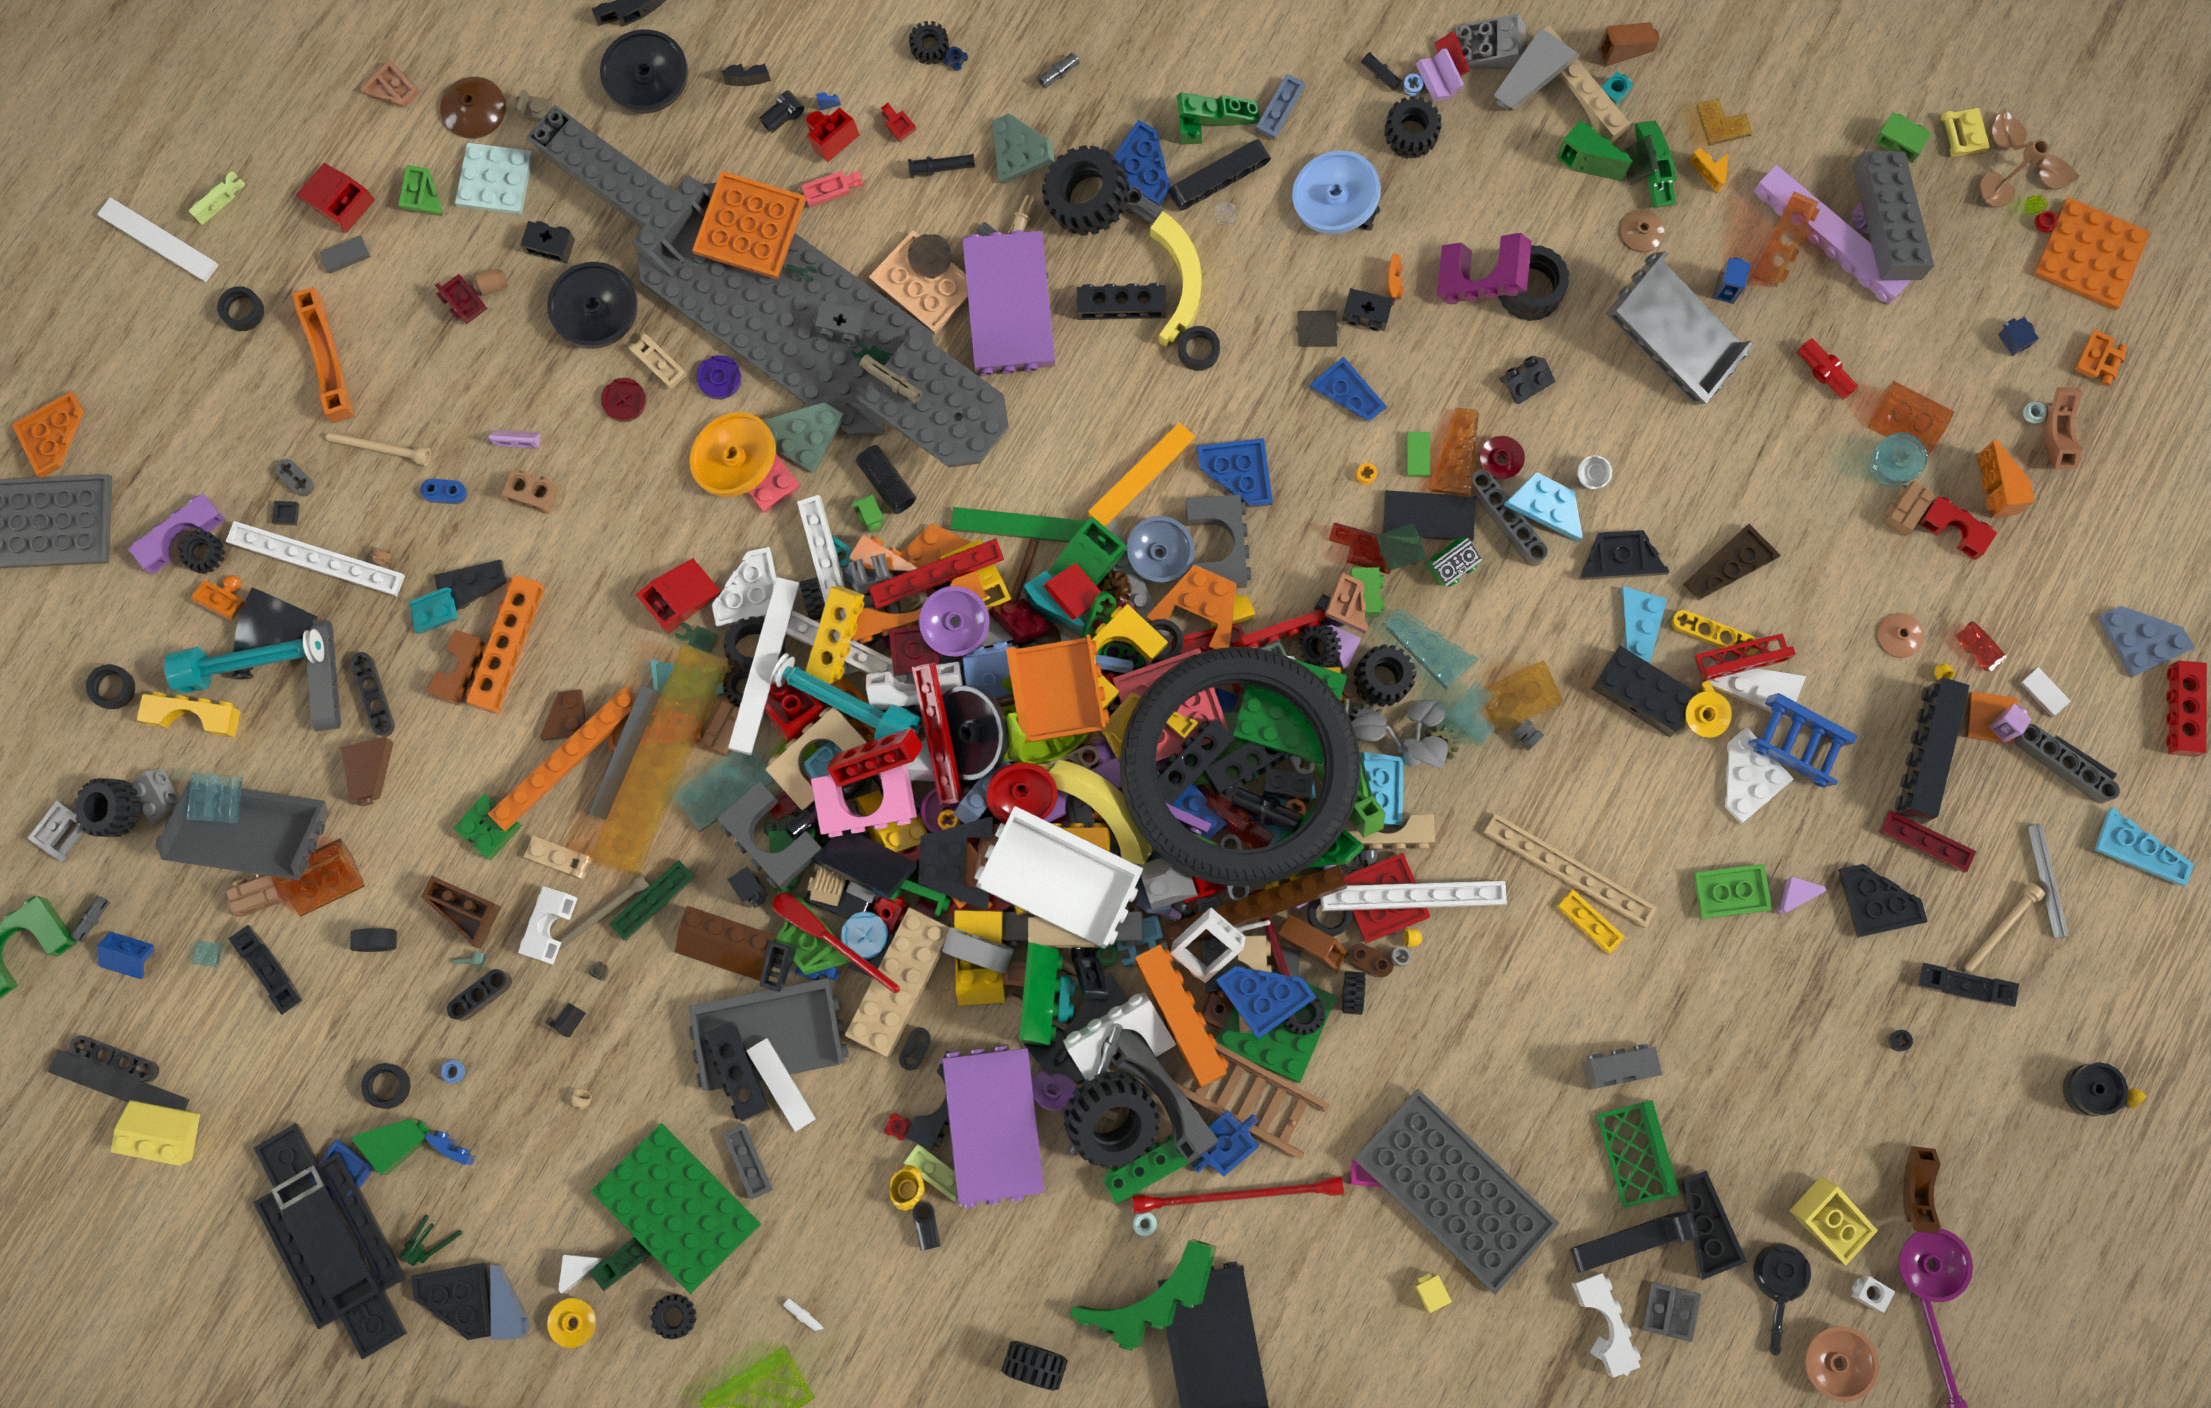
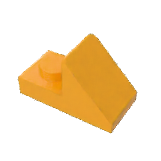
[1689,147,1728,193]

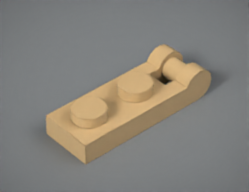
[628,333,687,390]
[524,836,593,880]

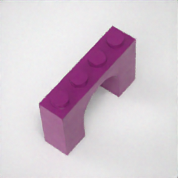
[1437,233,1532,305]

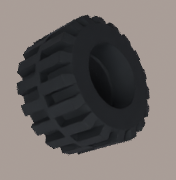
[1384,96,1442,158]
[1354,644,1416,707]
[74,778,141,837]
[1001,1341,1068,1391]

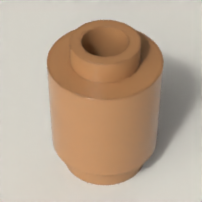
[473,268,508,296]

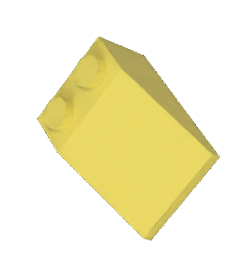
[1789,1176,1878,1266]

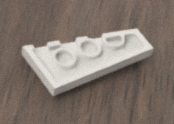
[1702,661,1806,719]

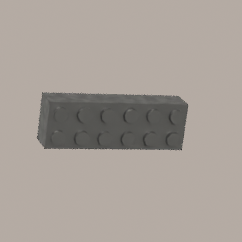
[1853,151,1934,280]

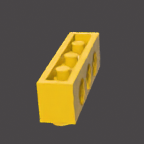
[805,586,864,684]

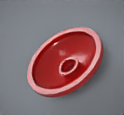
[986,762,1058,824]

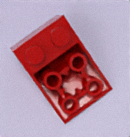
[296,163,375,233]
[635,558,721,635]

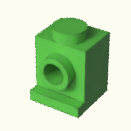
[852,494,885,533]

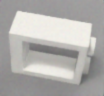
[1170,907,1246,983]

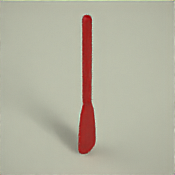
[772,892,900,993]

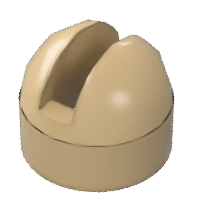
[571,1089,592,1110]

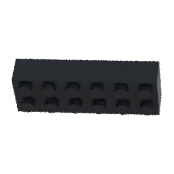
[1895,677,1970,824]

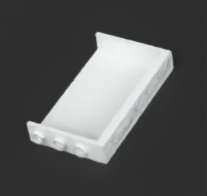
[974,806,1143,949]

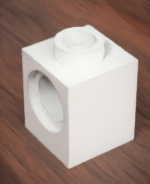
[1851,1275,1895,1313]

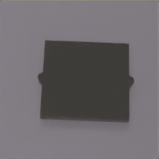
[1622,135,1659,185]
[1295,311,1339,347]

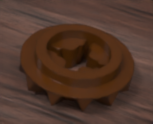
[1099,571,1132,605]

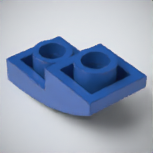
[425,1130,475,1165]

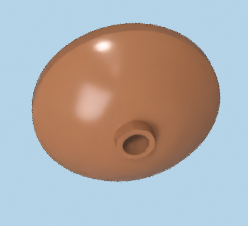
[1805,1326,1879,1402]

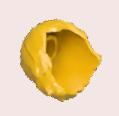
[889,1165,925,1211]

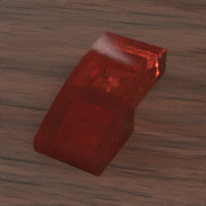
[1955,621,2006,672]

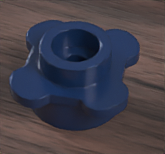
[942,46,968,71]

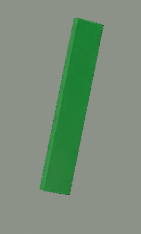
[951,507,1087,543]

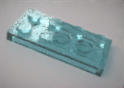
[673,747,775,833]

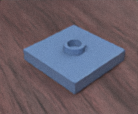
[963,652,1013,698]

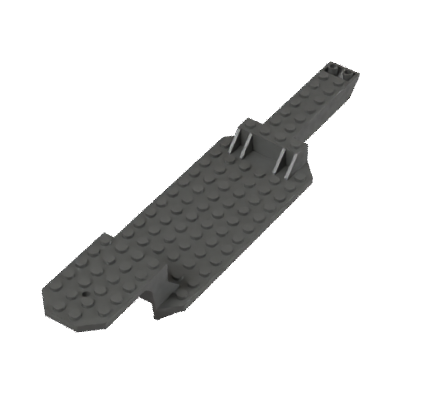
[526,105,1009,468]

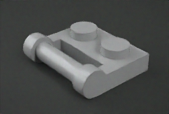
[28,801,84,862]

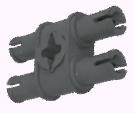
[848,553,900,613]

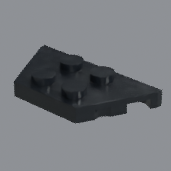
[1580,530,1669,580]

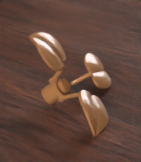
[1979,109,2079,207]

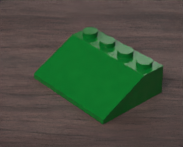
[1019,942,1063,1046]

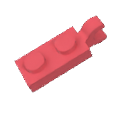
[801,171,863,208]

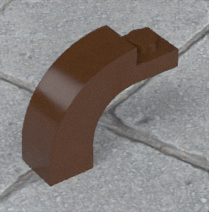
[1903,1146,1941,1234]

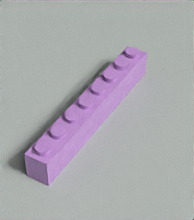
[1754,165,1911,305]

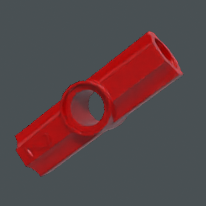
[1797,338,1858,400]

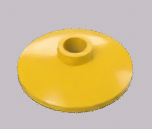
[1685,691,1732,738]
[547,1298,596,1348]

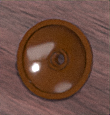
[440,76,506,139]

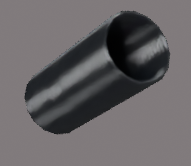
[855,445,917,514]

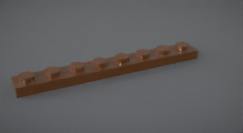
[1162,865,1347,951]

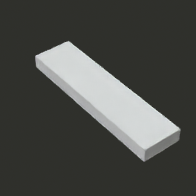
[747,1038,816,1132]

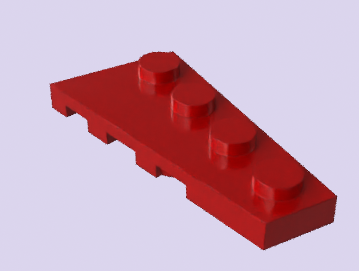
[1232,609,1325,648]

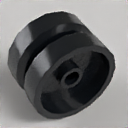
[2063,1062,2128,1117]

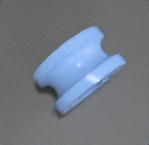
[1403,74,1423,96]

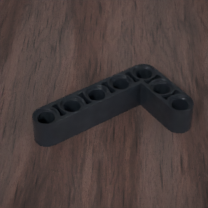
[1569,1211,1700,1273]

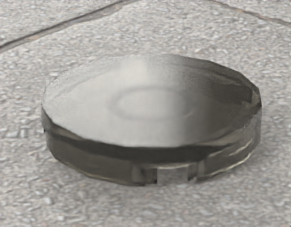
[908,234,952,278]

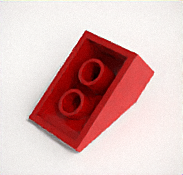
[764,681,824,743]

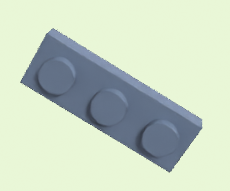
[1256,74,1306,140]

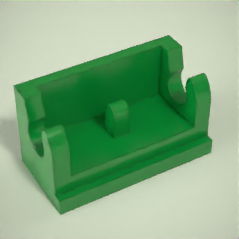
[1178,94,1202,145]

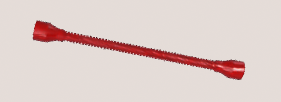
[1132,1176,1344,1214]

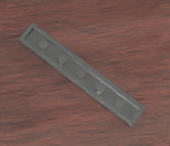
[589,684,664,822]

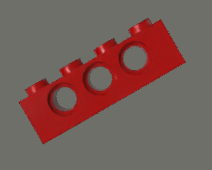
[2166,660,2207,757]
[826,727,923,787]

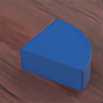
[816,92,841,111]

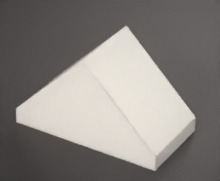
[558,1254,603,1293]

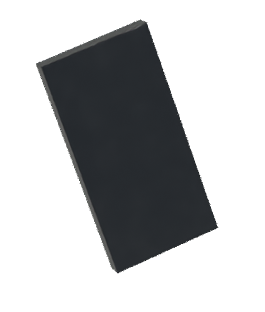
[1383,490,1476,542]
[814,829,917,900]

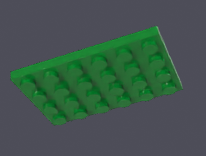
[590,1123,761,1295]

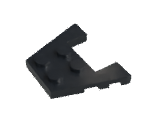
[918,817,994,910]

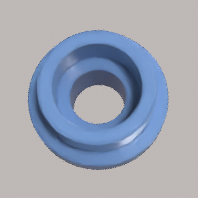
[441,1060,465,1084]

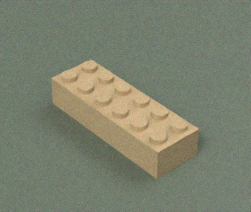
[845,908,951,1057]

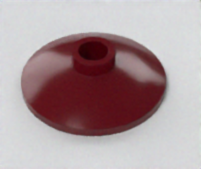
[1480,436,1525,480]

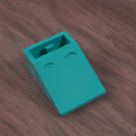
[1023,571,1087,637]

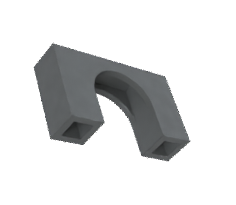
[1185,495,1251,588]
[718,781,822,890]

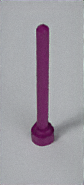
[1920,1298,1968,1408]

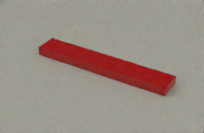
[867,538,1004,609]
[912,663,963,805]

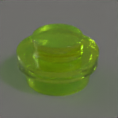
[2024,195,2048,215]

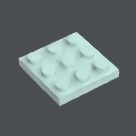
[455,143,534,215]

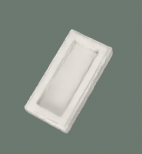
[2019,667,2071,717]

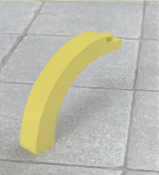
[1150,211,1202,347]
[1038,759,1152,865]

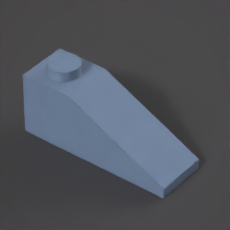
[490,1264,529,1340]

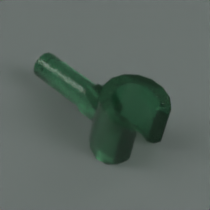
[786,264,817,282]

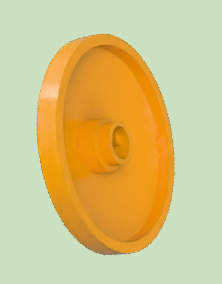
[690,412,776,497]

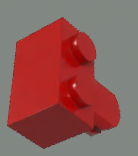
[806,107,860,162]

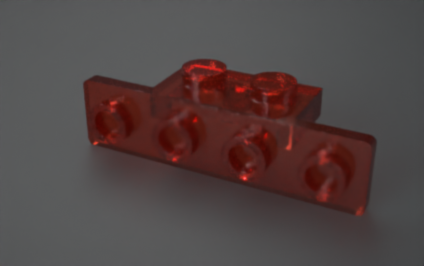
[1329,523,1421,575]
[1197,785,1274,849]

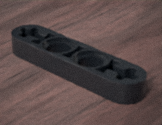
[351,652,395,737]
[69,1036,159,1082]

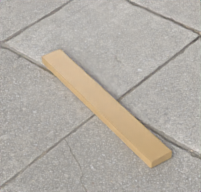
[1482,813,1658,928]

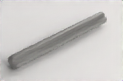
[2028,823,2068,938]

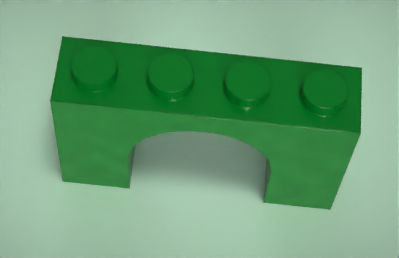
[0,896,77,999]

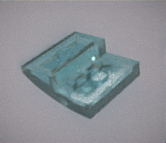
[187,773,243,823]

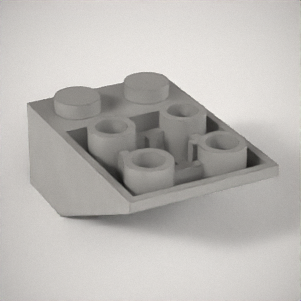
[1456,13,1526,69]

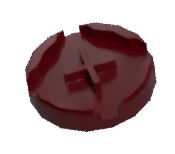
[601,378,646,422]

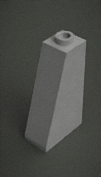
[1494,28,1580,110]

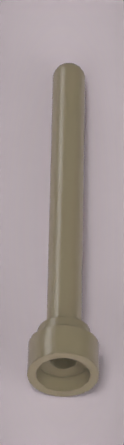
[558,872,651,950]

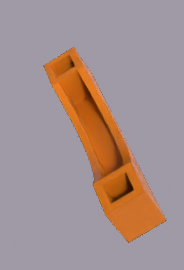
[292,287,355,423]
[845,571,987,644]

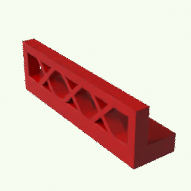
[1694,633,1796,682]

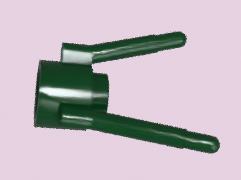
[400,1215,462,1266]

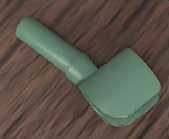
[453,951,487,966]

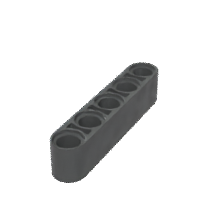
[1469,470,1548,566]
[306,620,341,732]
[2015,724,2120,804]

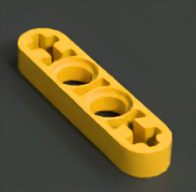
[1671,610,1758,657]

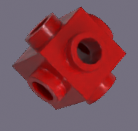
[873,896,909,933]

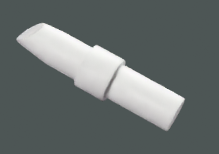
[783,1298,824,1331]

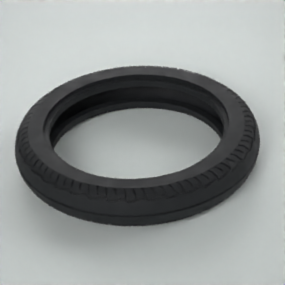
[1120,647,1360,887]

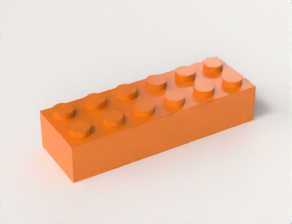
[1134,944,1228,1089]

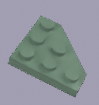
[992,113,1055,184]
[765,402,846,472]

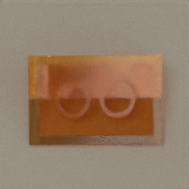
[1866,380,1955,457]
[276,838,365,917]

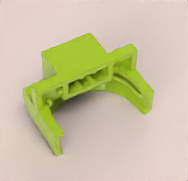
[1001,704,1089,765]

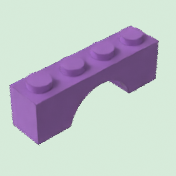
[128,493,226,575]
[1044,756,1122,822]

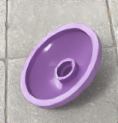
[919,586,989,656]

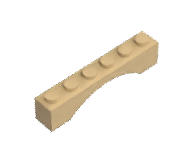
[1530,25,1631,144]

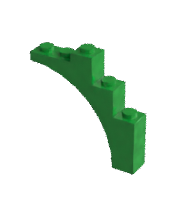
[1070,1239,1217,1351]

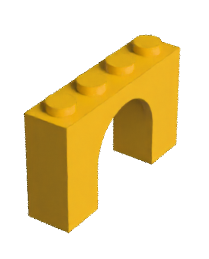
[1091,604,1168,710]

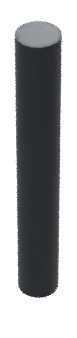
[2054,735,2117,779]

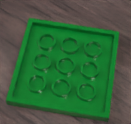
[1233,659,1347,764]
[1215,967,1337,1083]

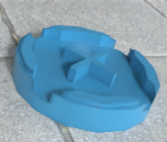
[841,911,889,959]

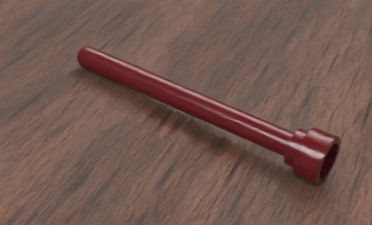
[1248,889,1290,976]

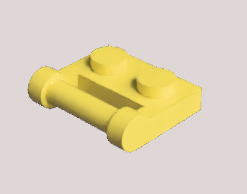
[1940,108,1990,157]

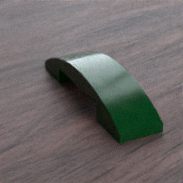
[589,1237,651,1292]

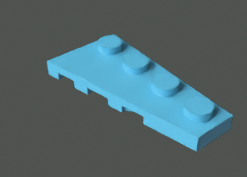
[2094,807,2194,886]

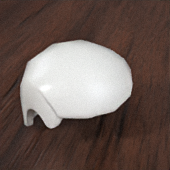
[1577,455,1612,489]

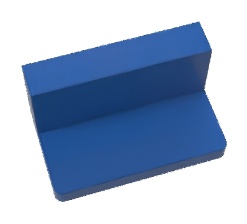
[97,931,154,979]

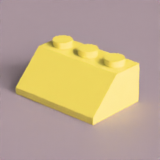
[111,1100,200,1166]

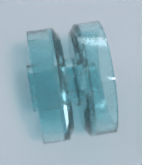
[1869,432,1927,487]

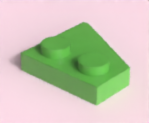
[399,165,443,216]

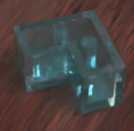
[1446,681,1497,746]

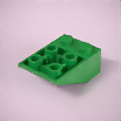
[1556,120,1633,181]
[1048,516,1127,585]

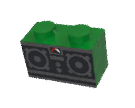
[1425,537,1482,587]

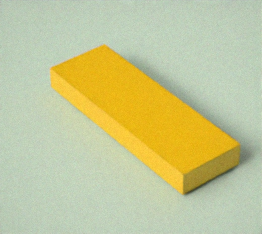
[1556,889,1625,955]

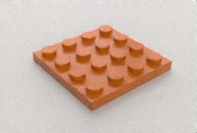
[692,171,806,280]
[2033,197,2150,310]

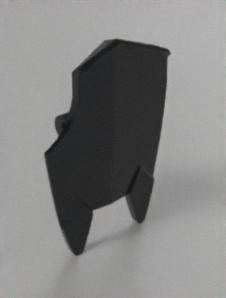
[1024,1024,1086,1084]

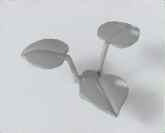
[1351,700,1448,769]

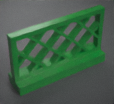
[1596,1100,1680,1208]

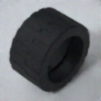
[1498,245,1569,321]

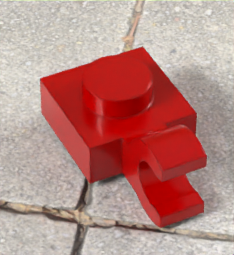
[881,102,916,142]

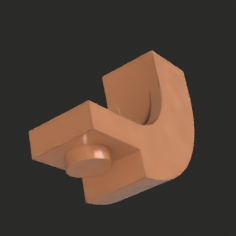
[2045,387,2083,469]

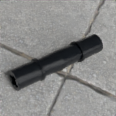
[784,778,867,841]

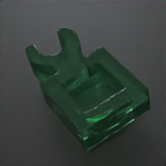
[851,341,891,366]
[675,622,719,656]
[763,814,798,835]

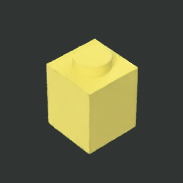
[1414,1273,1452,1313]

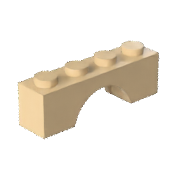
[1344,814,1435,850]
[1237,936,1271,1033]

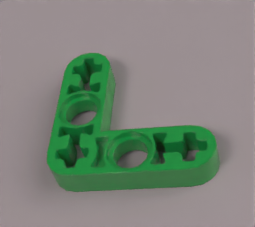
[1082,592,1145,668]

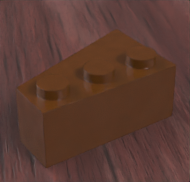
[421,875,501,949]

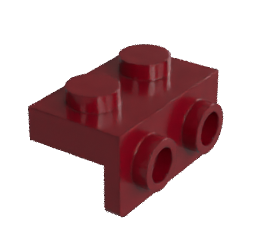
[435,274,488,325]

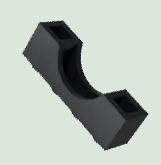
[906,1050,951,1150]

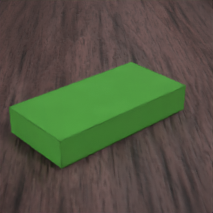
[1407,432,1430,477]

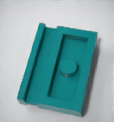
[408,587,458,634]

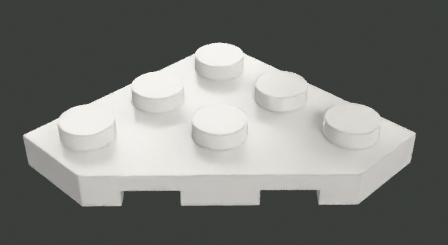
[712,547,777,628]
[1725,727,1793,824]

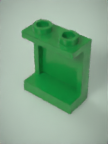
[890,872,952,916]

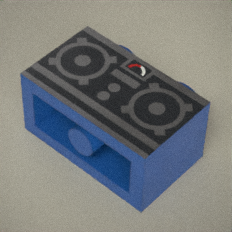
[1712,258,1751,304]

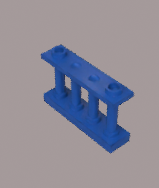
[1747,693,1858,788]

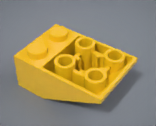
[939,539,1011,610]
[955,958,1005,1006]

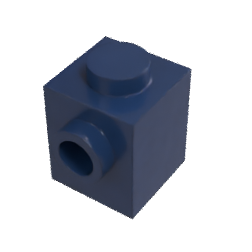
[1998,316,2039,356]

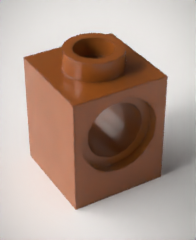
[1003,961,1026,988]

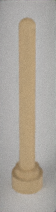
[325,432,431,466]
[1964,882,2045,973]

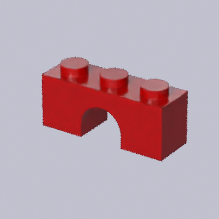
[1917,496,1998,560]

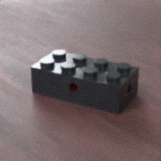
[1591,645,1698,737]

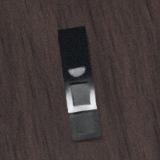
[592,0,666,27]

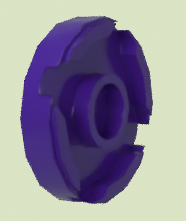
[696,355,742,400]

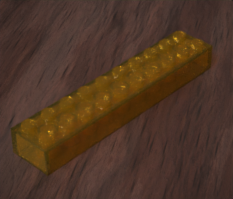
[590,643,729,876]

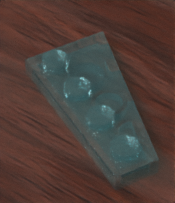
[1382,608,1479,690]

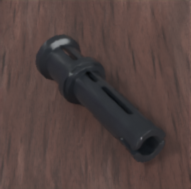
[908,154,975,179]

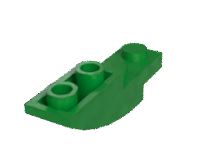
[1176,92,1260,126]
[1634,120,1677,208]

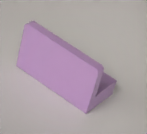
[1416,49,1464,101]

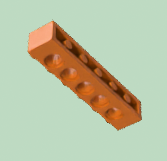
[466,574,545,714]

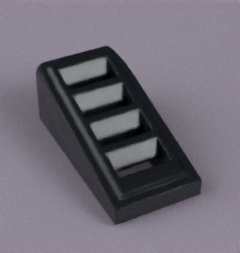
[759,939,798,992]

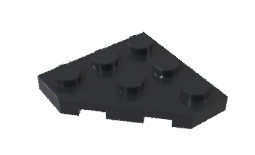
[1838,864,1928,938]
[411,1262,491,1340]

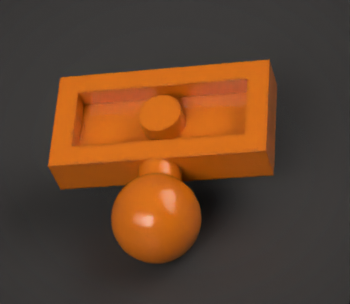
[191,575,244,621]

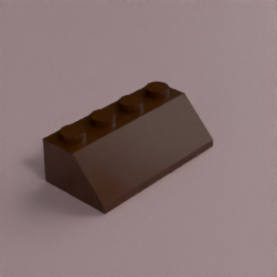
[675,906,777,981]

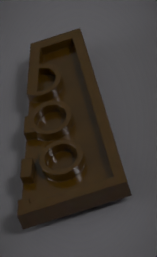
[1683,524,1781,601]

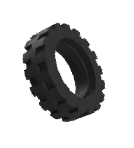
[724,616,786,675]

